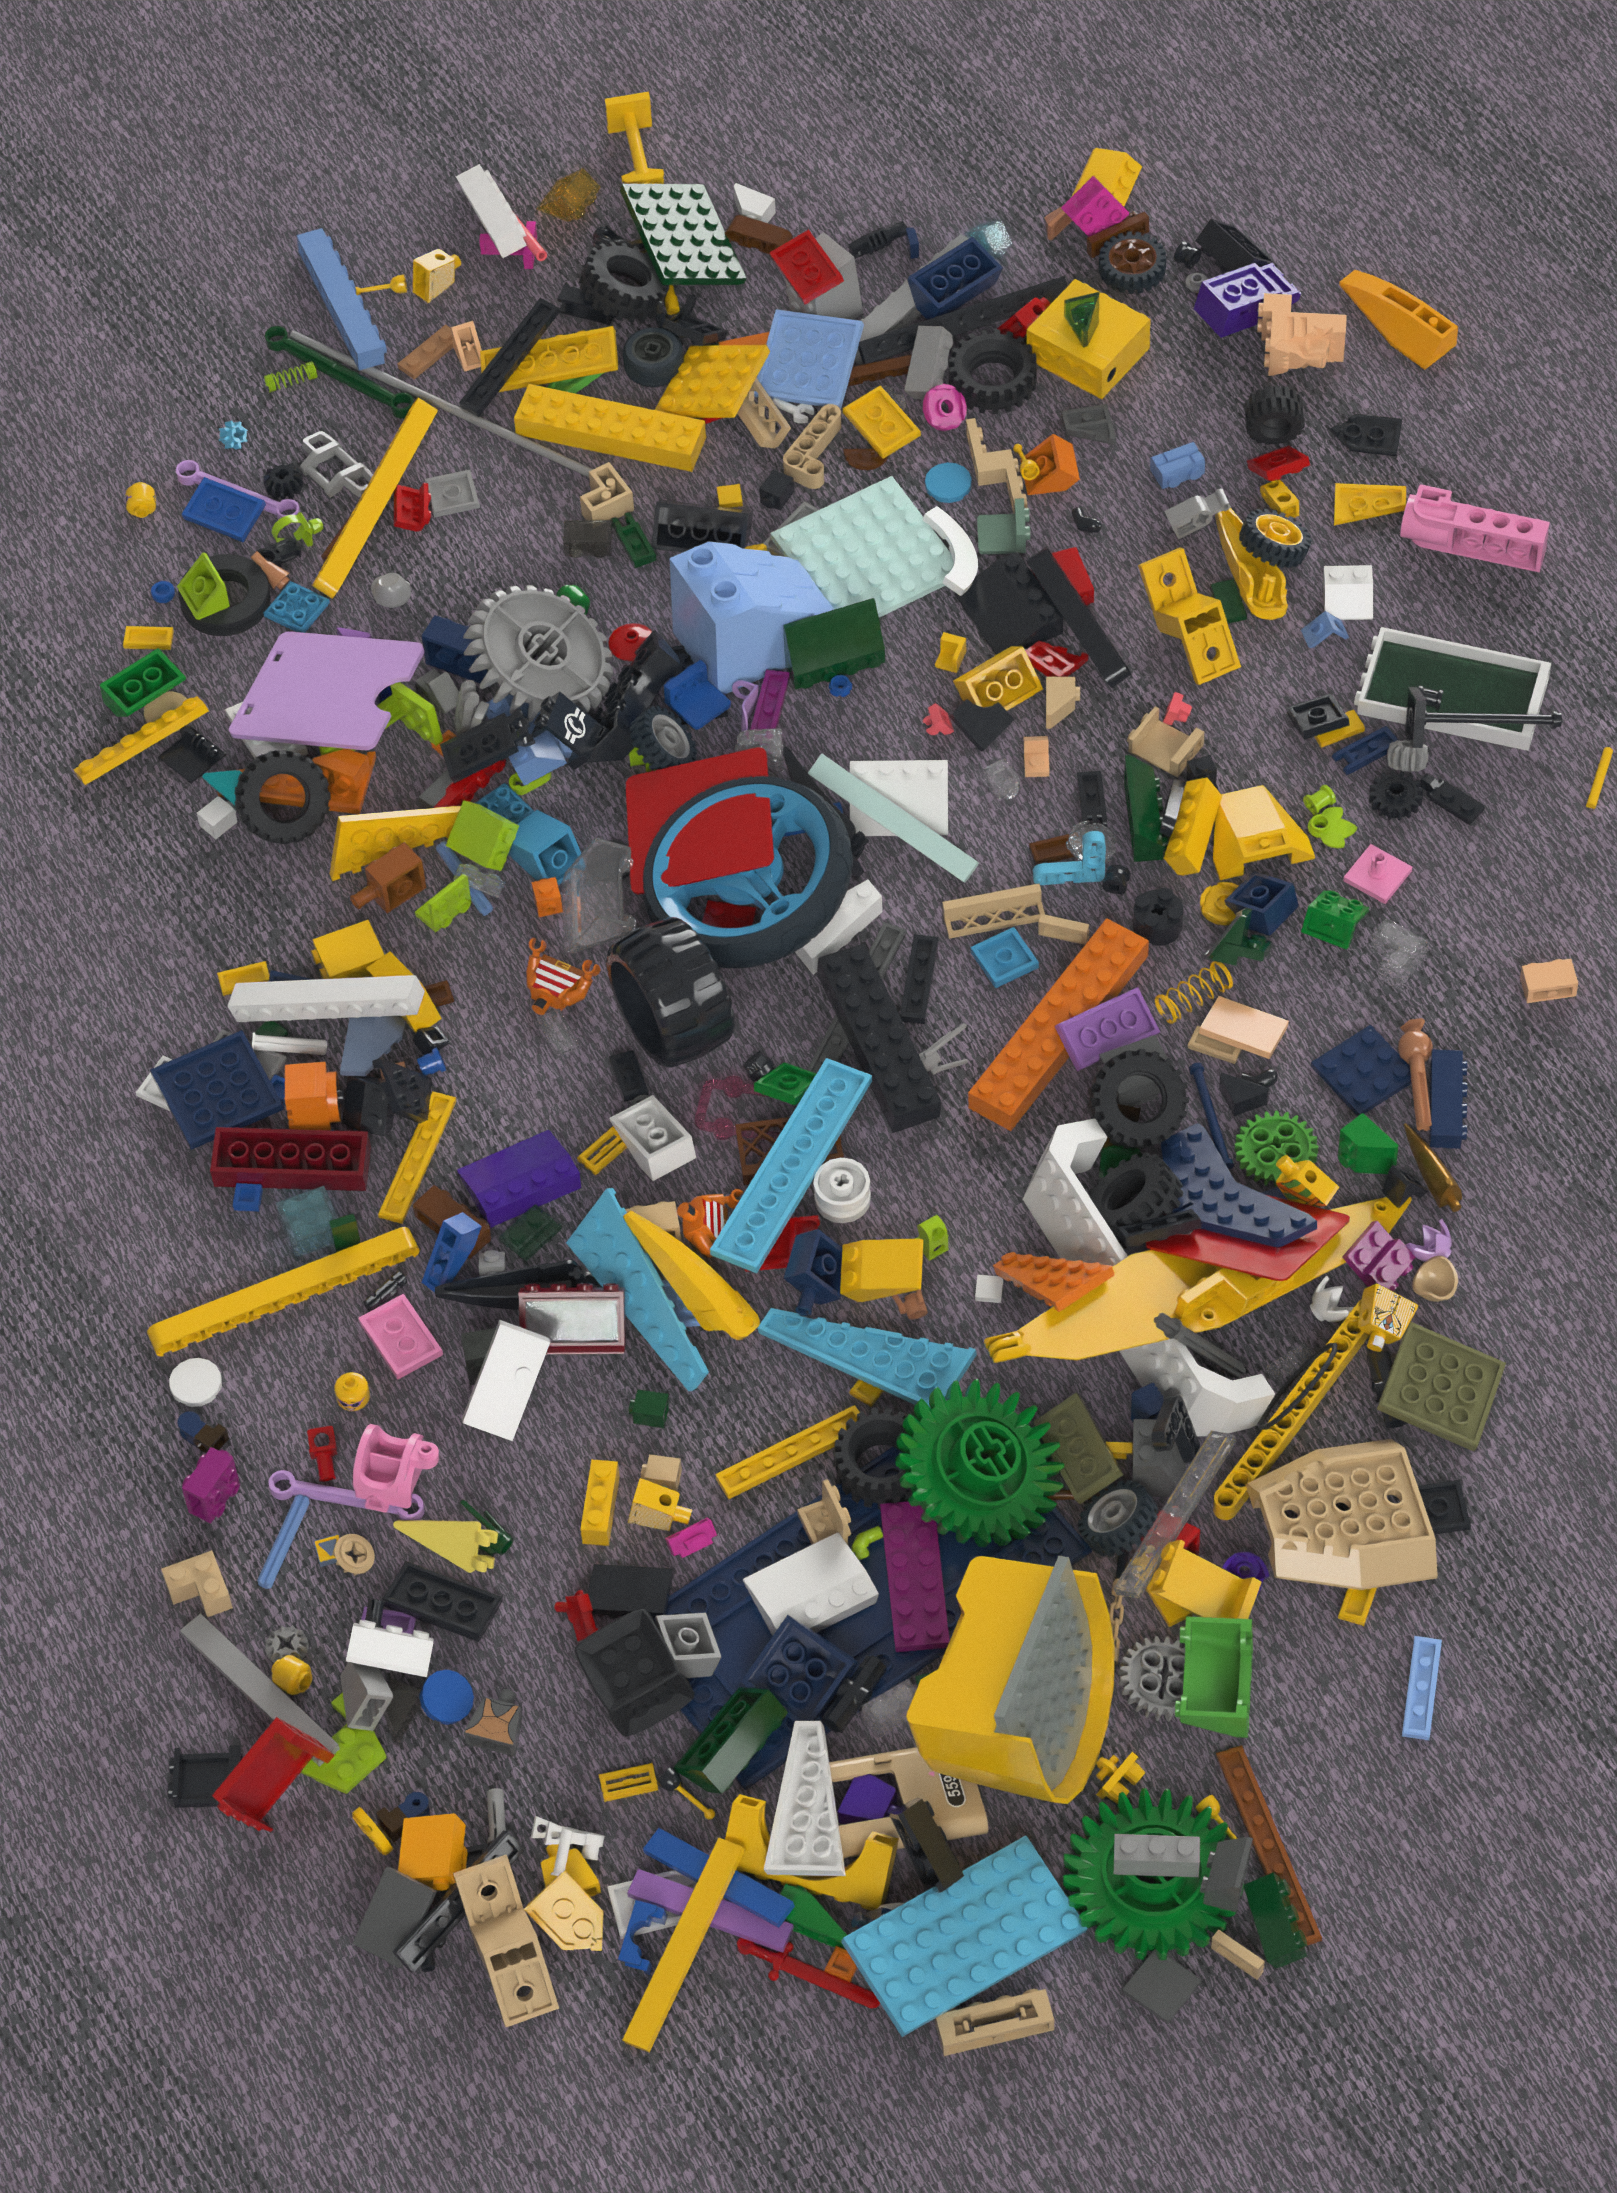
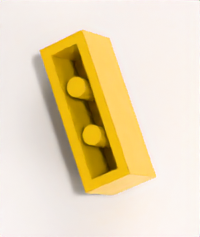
[580,1459,620,1546]

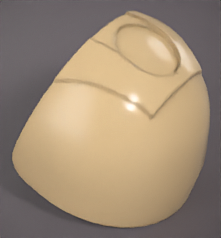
[1412,1256,1458,1302]

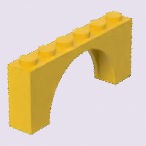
[725,1794,899,1910]

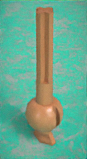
[1398,1018,1433,1131]

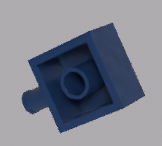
[783,1229,842,1316]

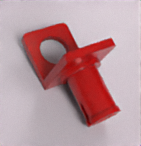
[307,1426,338,1482]

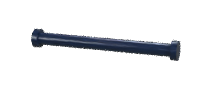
[1189,1063,1234,1169]

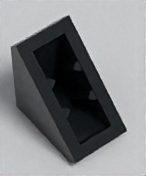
[1219,1073,1270,1116]

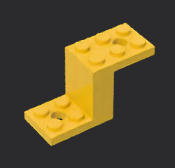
[1138,548,1241,685]

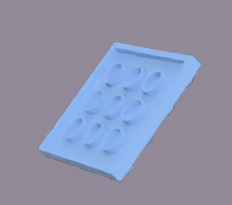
[754,309,864,409]

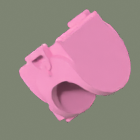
[353,1424,439,1513]

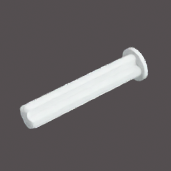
[252,1032,327,1055]

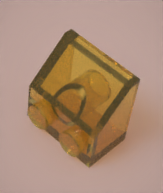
[536,168,601,222]

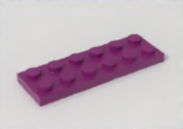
[880,1502,950,1652]

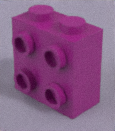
[182,1447,240,1524]

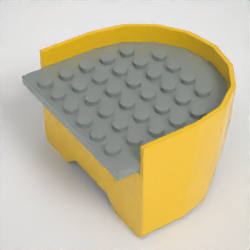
[906,1556,1115,1804]

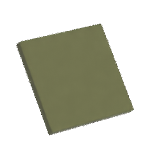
[1377,1321,1506,1452]

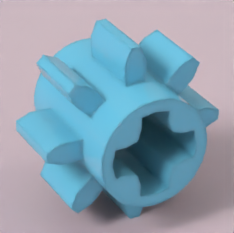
[219,421,248,449]

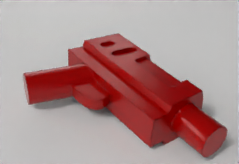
[554,1590,598,1641]

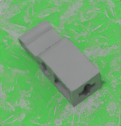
[1165,489,1231,540]

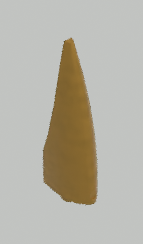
[1404,1123,1462,1212]

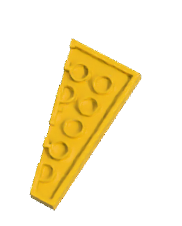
[330,806,461,881]

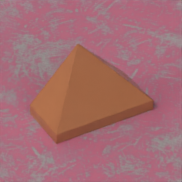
[1044,206,1073,241]

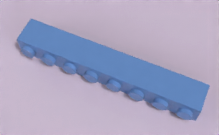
[297,228,387,370]

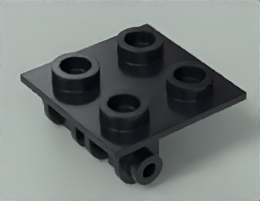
[158,725,226,784]

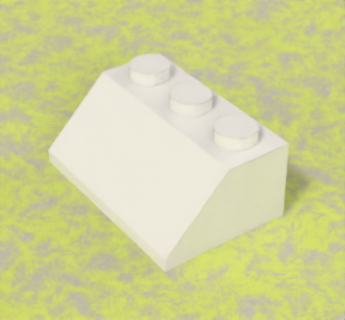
[346,1620,434,1677]

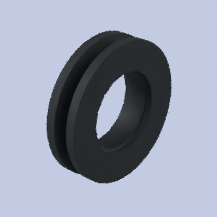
[178,554,270,636]

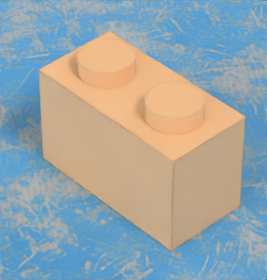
[1520,959,1578,1003]

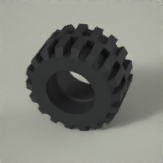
[1244,386,1305,445]

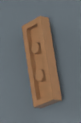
[397,324,453,379]

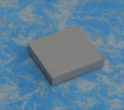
[425,470,480,518]

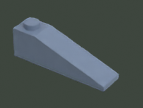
[340,1016,405,1076]

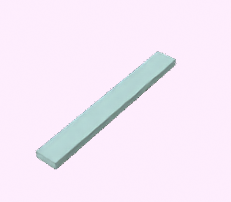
[808,753,979,883]

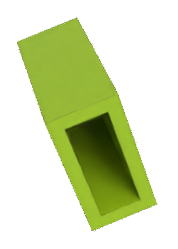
[445,801,519,871]

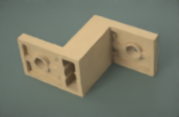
[453,1855,559,2027]

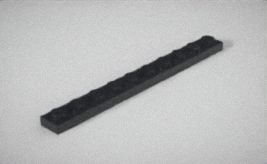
[858,276,1068,365]

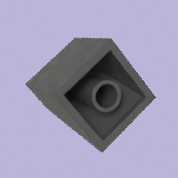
[1132,1419,1186,1497]

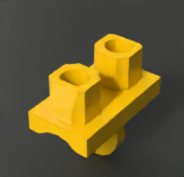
[1096,1752,1145,1804]

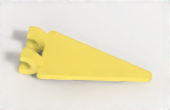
[393,1520,498,1573]

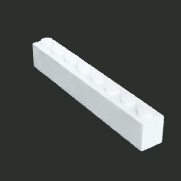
[228,975,425,1022]

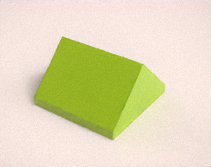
[177,552,230,620]

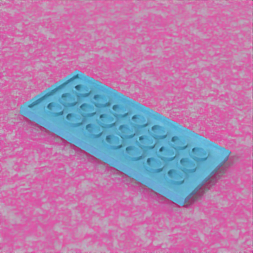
[841,1836,1088,2037]

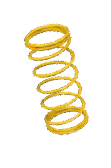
[1155,961,1233,1024]

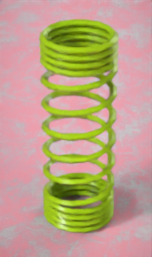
[264,361,317,393]

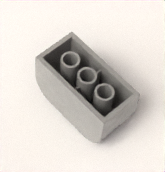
[785,232,863,320]

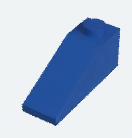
[421,1212,482,1292]

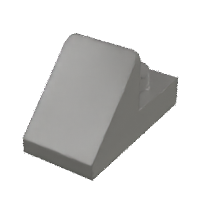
[415,669,459,714]

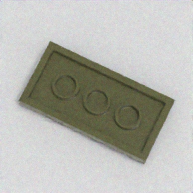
[1033,1392,1124,1504]

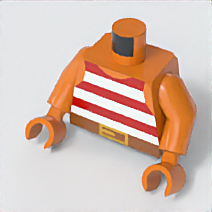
[526,938,601,1015]
[677,1189,743,1258]

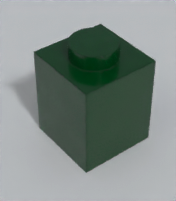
[629,1389,670,1428]

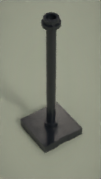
[1405,687,1562,748]

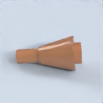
[251,551,290,590]

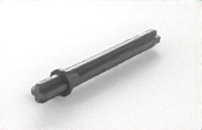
[1154,1313,1246,1378]

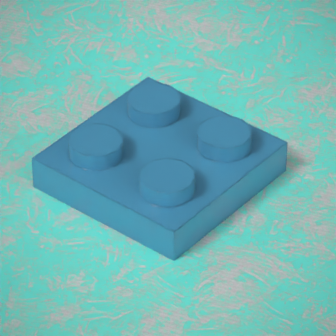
[971,927,1039,988]

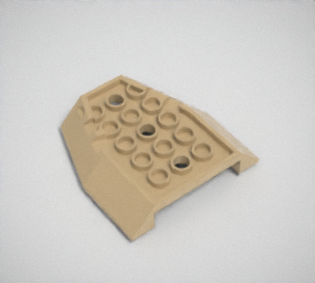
[1246,1439,1438,1590]

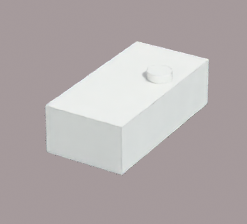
[462,1320,550,1441]

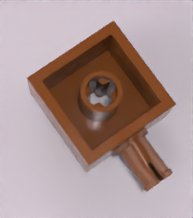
[350,842,427,913]

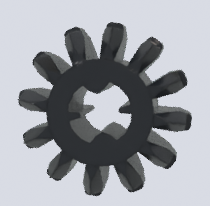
[263,462,304,500]

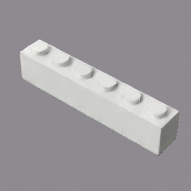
[456,164,527,258]

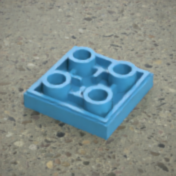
[264,581,330,633]
[475,783,534,824]

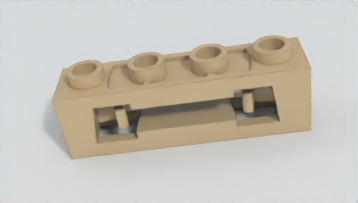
[935,1989,1054,2056]

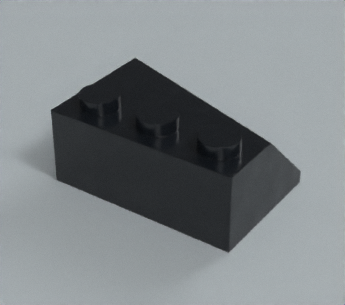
[888,1797,964,1893]

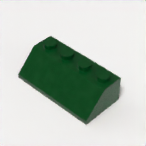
[1124,755,1168,862]
[673,1687,788,1794]

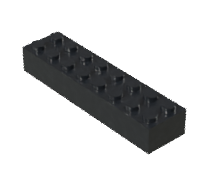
[817,943,941,1133]

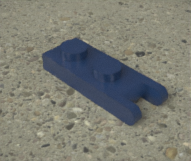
[1332,726,1398,775]

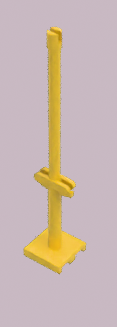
[605,92,680,315]

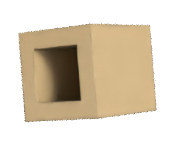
[641,1454,682,1492]

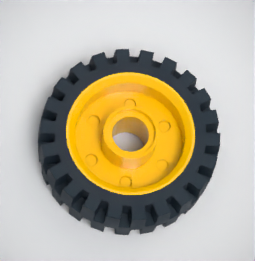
[1239,509,1312,568]

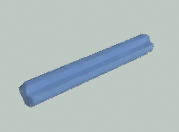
[436,841,493,916]
[257,1494,310,1589]

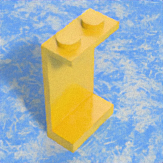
[1150,1540,1262,1619]

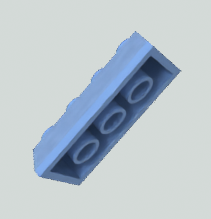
[486,694,567,785]

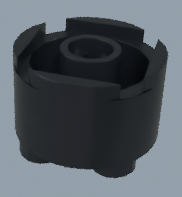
[1133,888,1183,946]

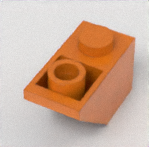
[312,749,370,792]

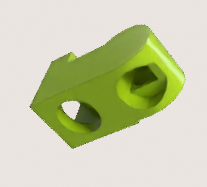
[915,1215,949,1261]

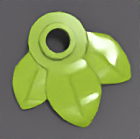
[1308,807,1357,849]

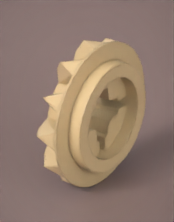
[332,1534,375,1576]

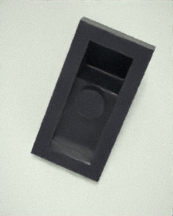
[1382,1165,1428,1208]

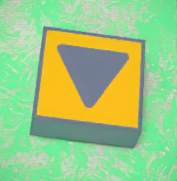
[313,1534,340,1567]

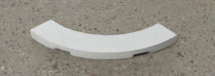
[922,506,978,596]

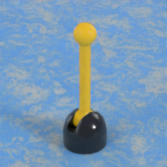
[657,1767,715,1820]

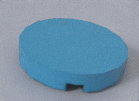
[925,462,972,503]

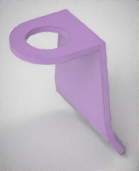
[732,680,759,738]

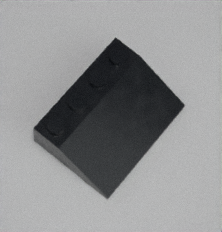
[954,552,1063,655]

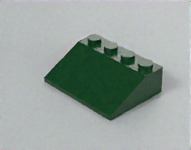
[783,598,885,690]

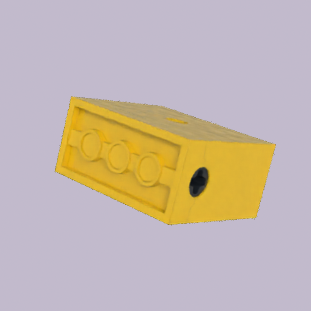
[1027,279,1151,400]

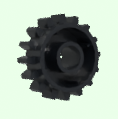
[1369,770,1423,820]

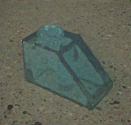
[964,220,1013,257]

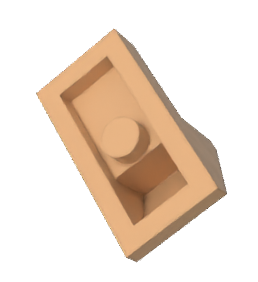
[1023,736,1049,777]

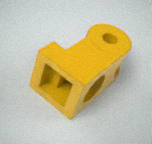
[1260,479,1299,518]

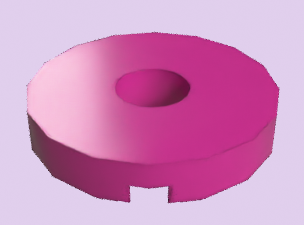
[923,384,967,431]

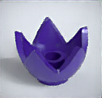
[1222,1551,1269,1597]

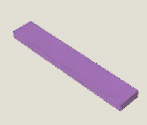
[627,1869,794,1953]

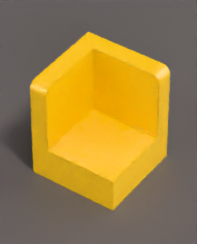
[935,632,966,673]

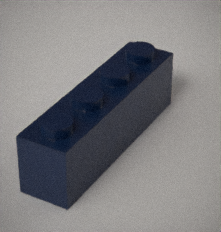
[1430,1049,1467,1149]

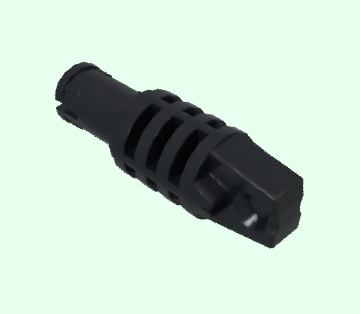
[848,221,907,259]

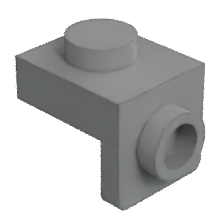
[479,1250,506,1276]

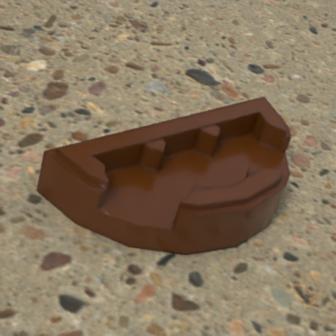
[843,449,889,470]

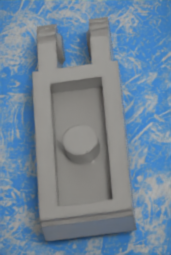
[454,680,480,736]

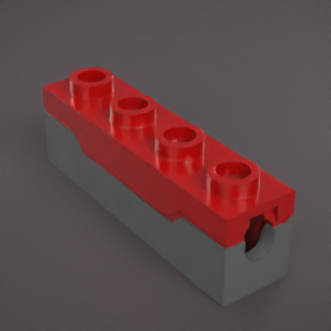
[419,758,506,809]

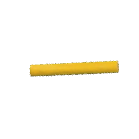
[1586,747,1613,809]

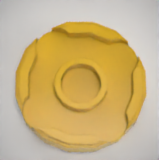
[1200,882,1239,926]
[352,1807,394,1856]

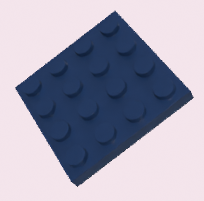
[150,1030,284,1150]

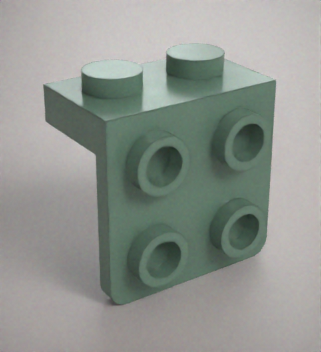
[977,498,1030,554]

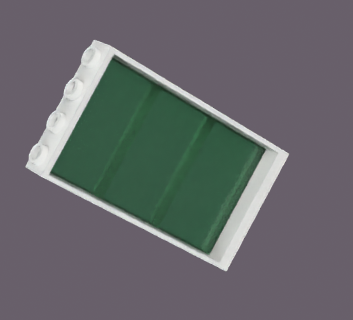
[1354,627,1551,751]

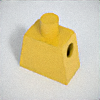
[541,1844,601,1897]

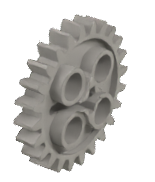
[1118,1636,1185,1722]

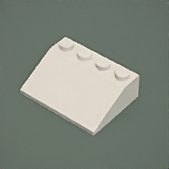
[850,760,948,836]
[743,1532,879,1635]

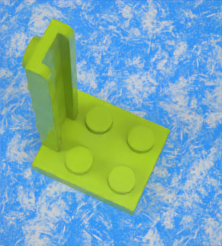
[319,682,443,756]

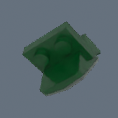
[1203,908,1272,966]

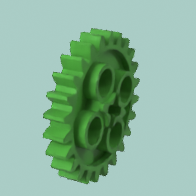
[1235,1110,1318,1187]

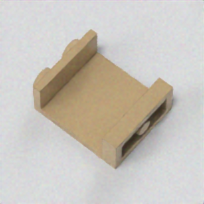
[1127,706,1204,777]

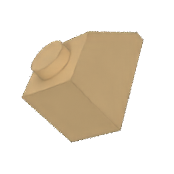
[1046,677,1080,729]

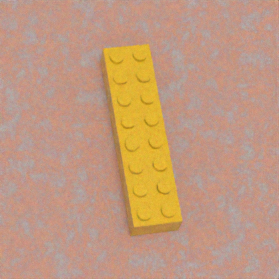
[514,384,706,472]

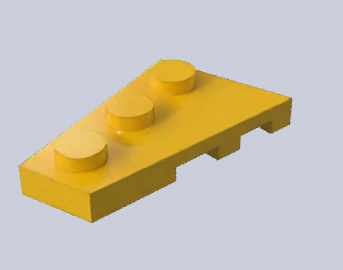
[1334,483,1406,526]

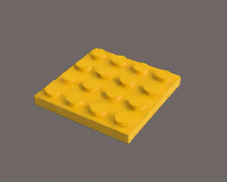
[655,345,770,418]

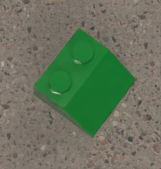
[1338,1113,1399,1174]

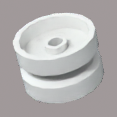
[813,1158,871,1223]

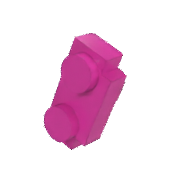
[665,1518,717,1558]

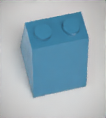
[508,810,586,885]

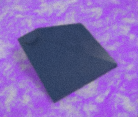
[741,1615,859,1722]

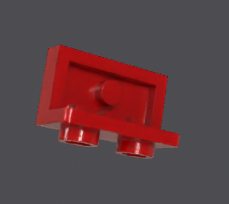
[394,482,431,532]

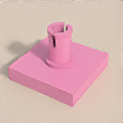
[1343,844,1412,904]

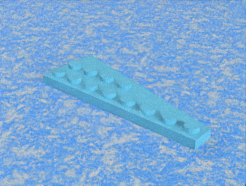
[566,1188,709,1391]
[758,1308,977,1408]

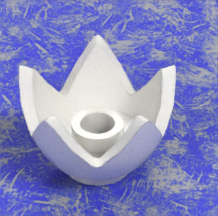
[1310,1276,1354,1322]

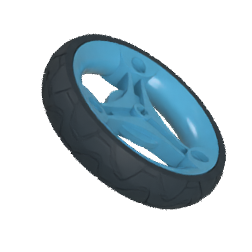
[643,776,853,969]

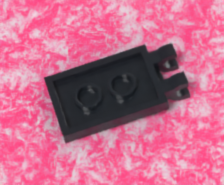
[440,709,535,783]

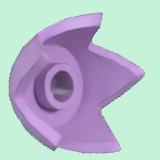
[1406,1219,1452,1262]

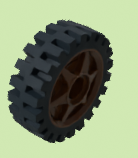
[1099,232,1166,294]

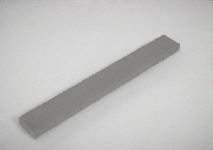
[180,1613,340,1767]

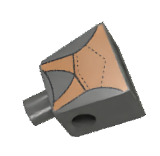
[464,1689,523,1757]

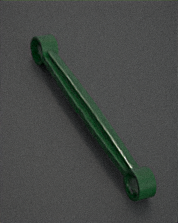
[265,326,414,419]

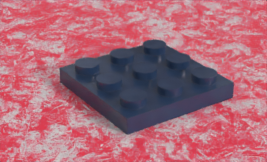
[1311,1025,1412,1116]

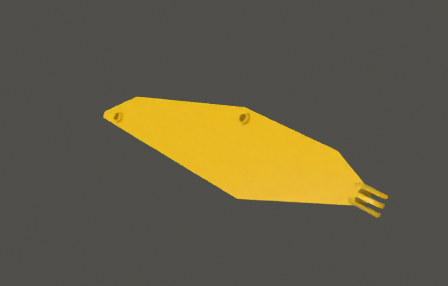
[984,1197,1412,1363]

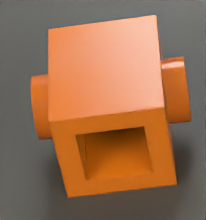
[531,877,563,917]

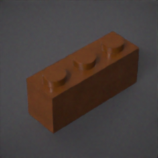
[413,1185,491,1259]

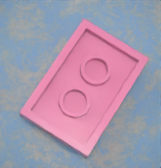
[358,1294,443,1379]

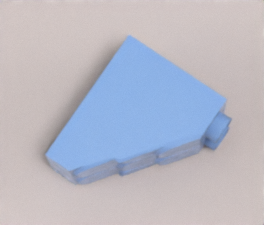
[670,542,834,695]

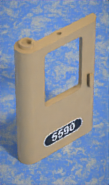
[829,1747,988,1859]

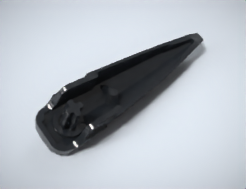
[782,746,869,878]
[435,1260,608,1311]

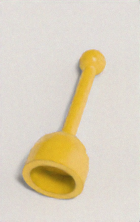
[355,274,407,295]
[1013,444,1040,480]
[1195,1795,1237,1840]

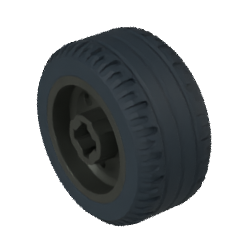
[623,327,684,387]

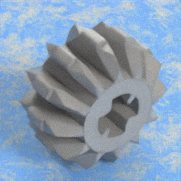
[1387,740,1428,772]

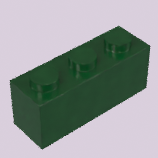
[1244,1872,1307,1968]

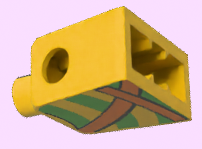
[1276,1155,1339,1208]

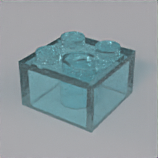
[276,1186,337,1258]

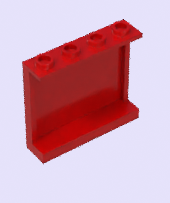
[212,1717,335,1832]

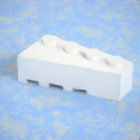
[795,880,882,975]

